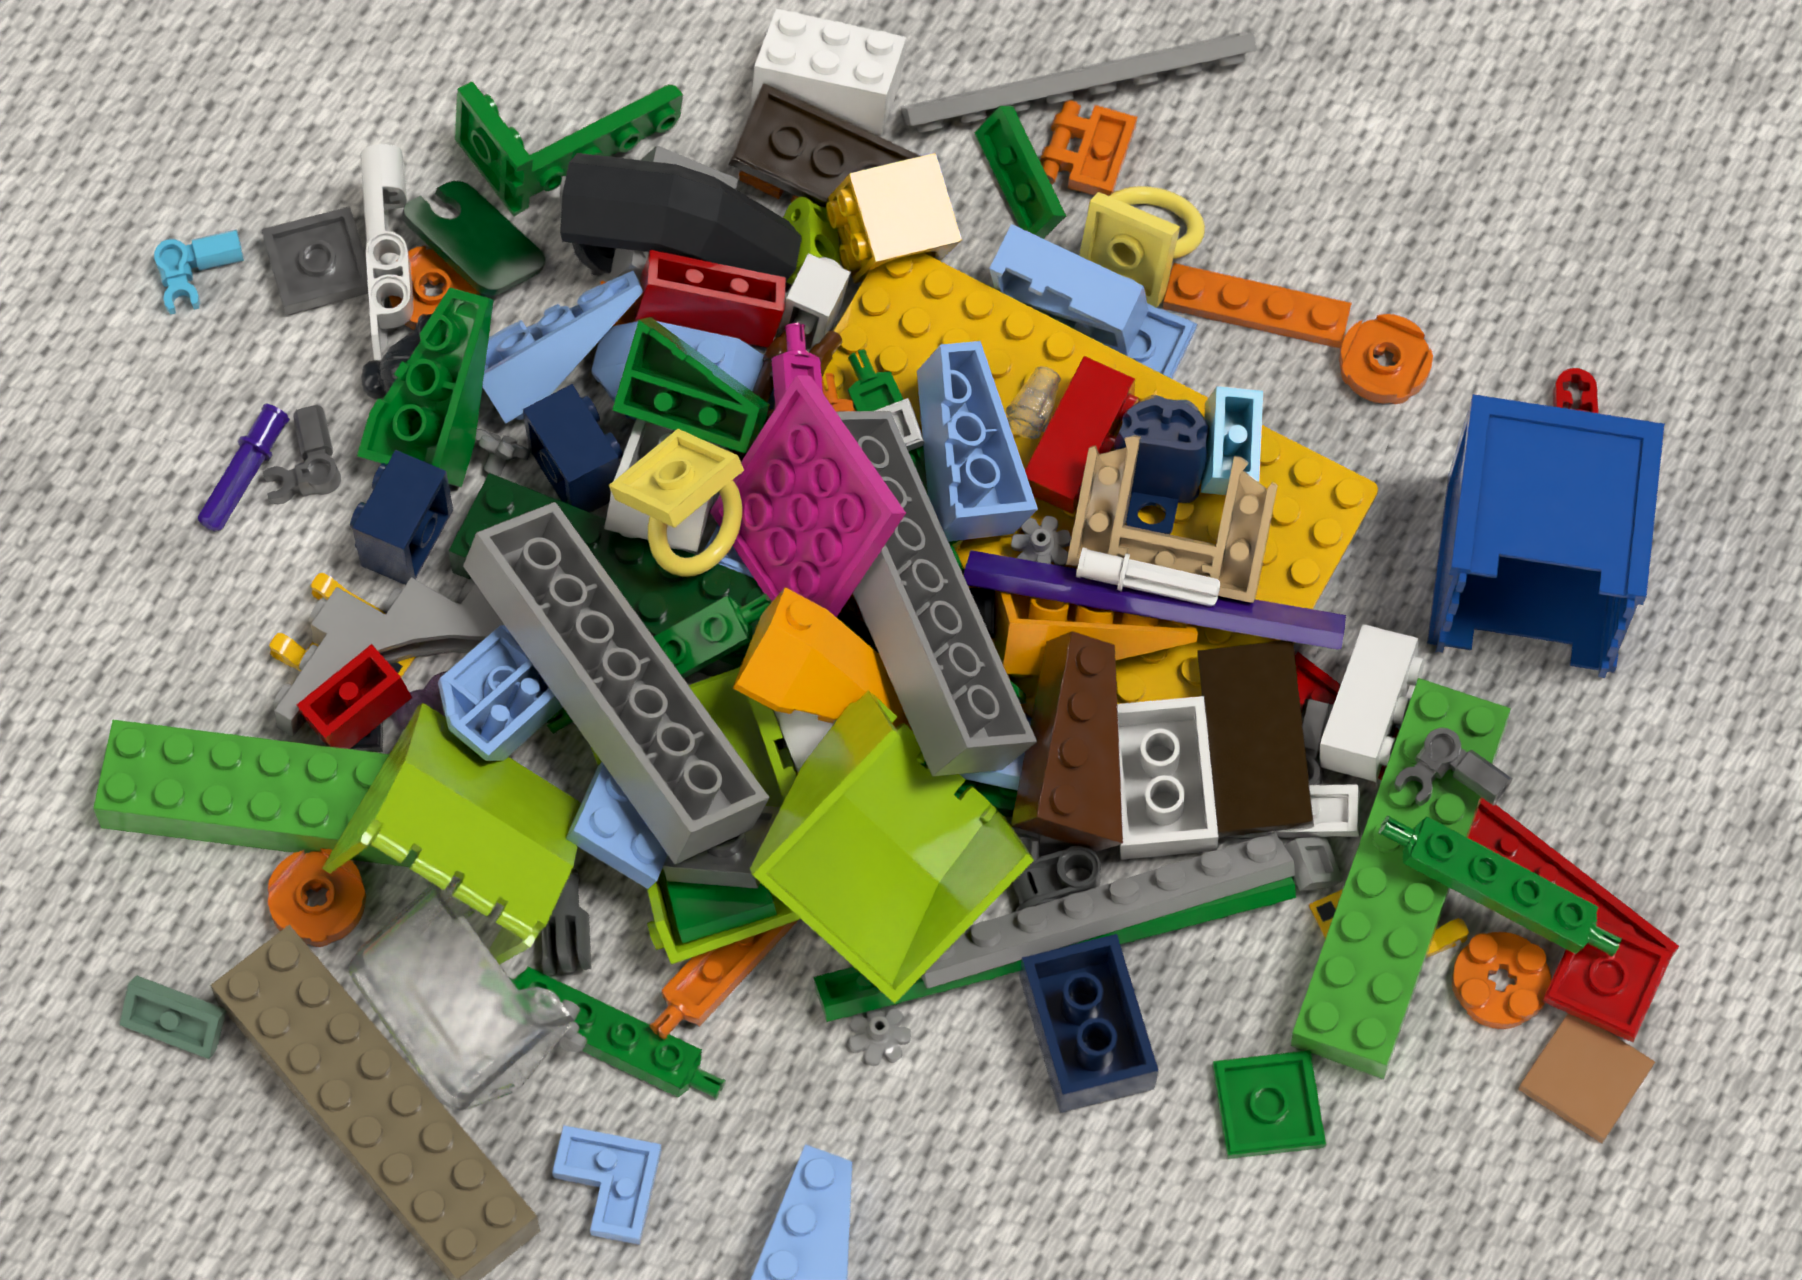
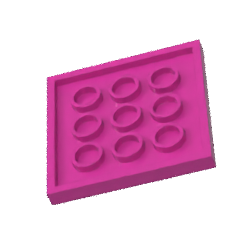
[710,375,906,617]

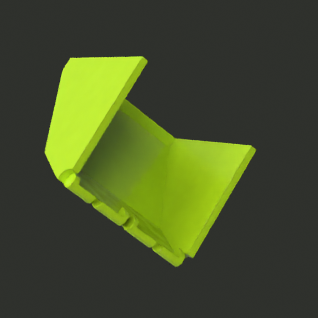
[750,691,1034,1003]
[322,703,581,969]

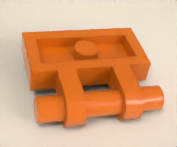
[1039,100,1138,196]

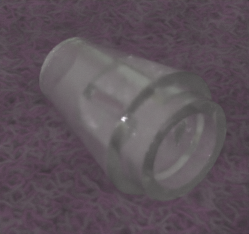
[1006,367,1061,439]

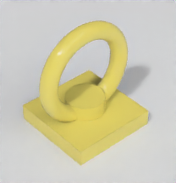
[1079,186,1205,308]
[609,429,744,577]

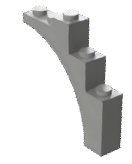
[273,577,504,736]

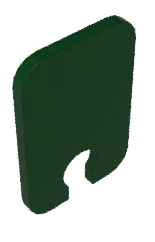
[402,181,546,296]

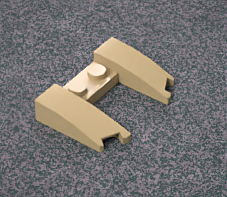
[1066,435,1278,603]

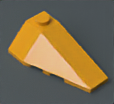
[733,587,913,731]
[995,591,1198,678]

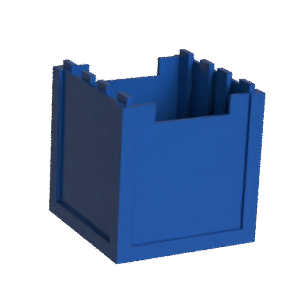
[1427,394,1665,678]

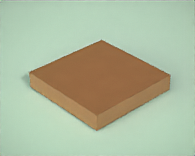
[1518,1013,1655,1144]

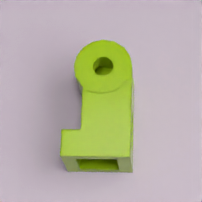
[783,197,840,285]

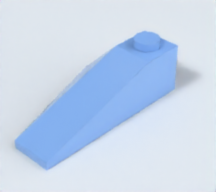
[482,271,643,423]

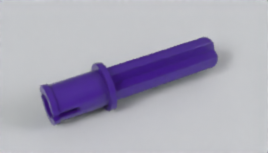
[198,404,290,532]

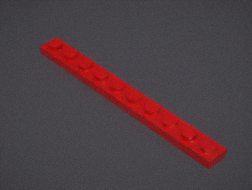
[1295,652,1679,957]

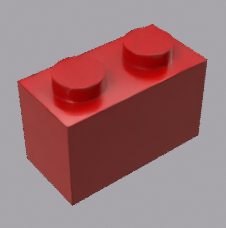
[296,644,413,749]

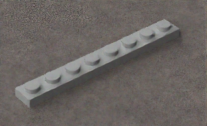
[901,32,1257,132]
[921,833,1295,989]

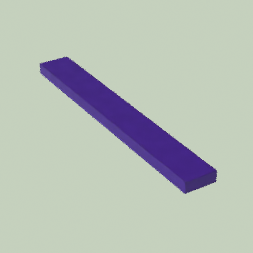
[964,550,1346,650]

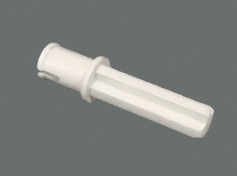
[1076,547,1220,607]

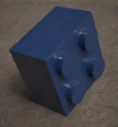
[523,384,623,513]
[350,450,453,585]

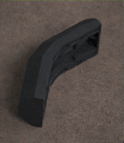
[560,153,802,283]

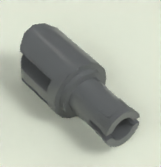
[542,869,592,976]

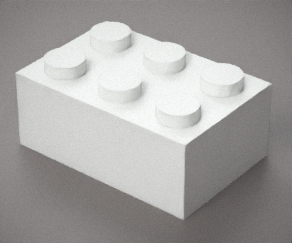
[751,9,907,135]
[604,418,728,552]
[1117,696,1218,860]

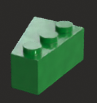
[612,317,770,454]

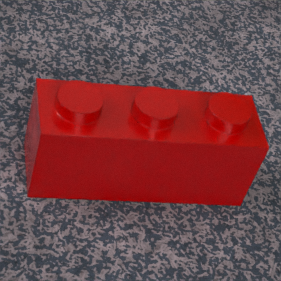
[635,250,786,347]
[1025,356,1139,514]

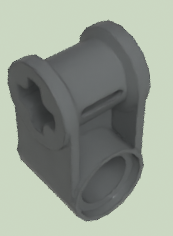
[1012,846,1101,911]

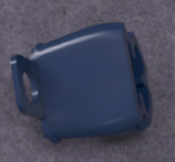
[1114,395,1209,535]

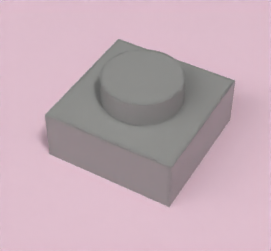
[1284,837,1343,891]

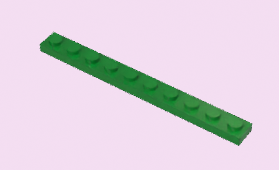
[813,877,1296,1022]

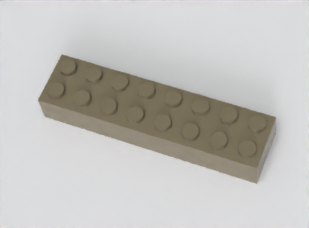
[210,925,540,1280]

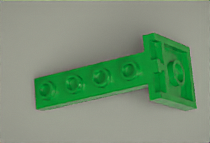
[455,81,683,216]

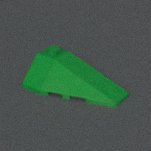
[357,287,494,487]

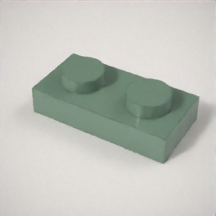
[119,975,227,1059]

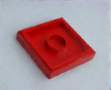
[1542,918,1674,1042]

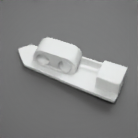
[361,144,414,360]

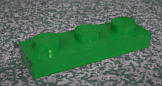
[974,105,1066,239]

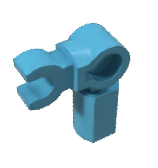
[154,229,244,315]

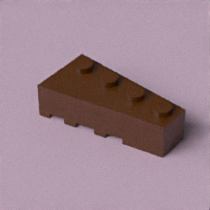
[1011,631,1123,852]

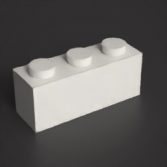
[1320,624,1424,782]

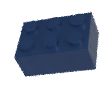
[1019,934,1159,1113]

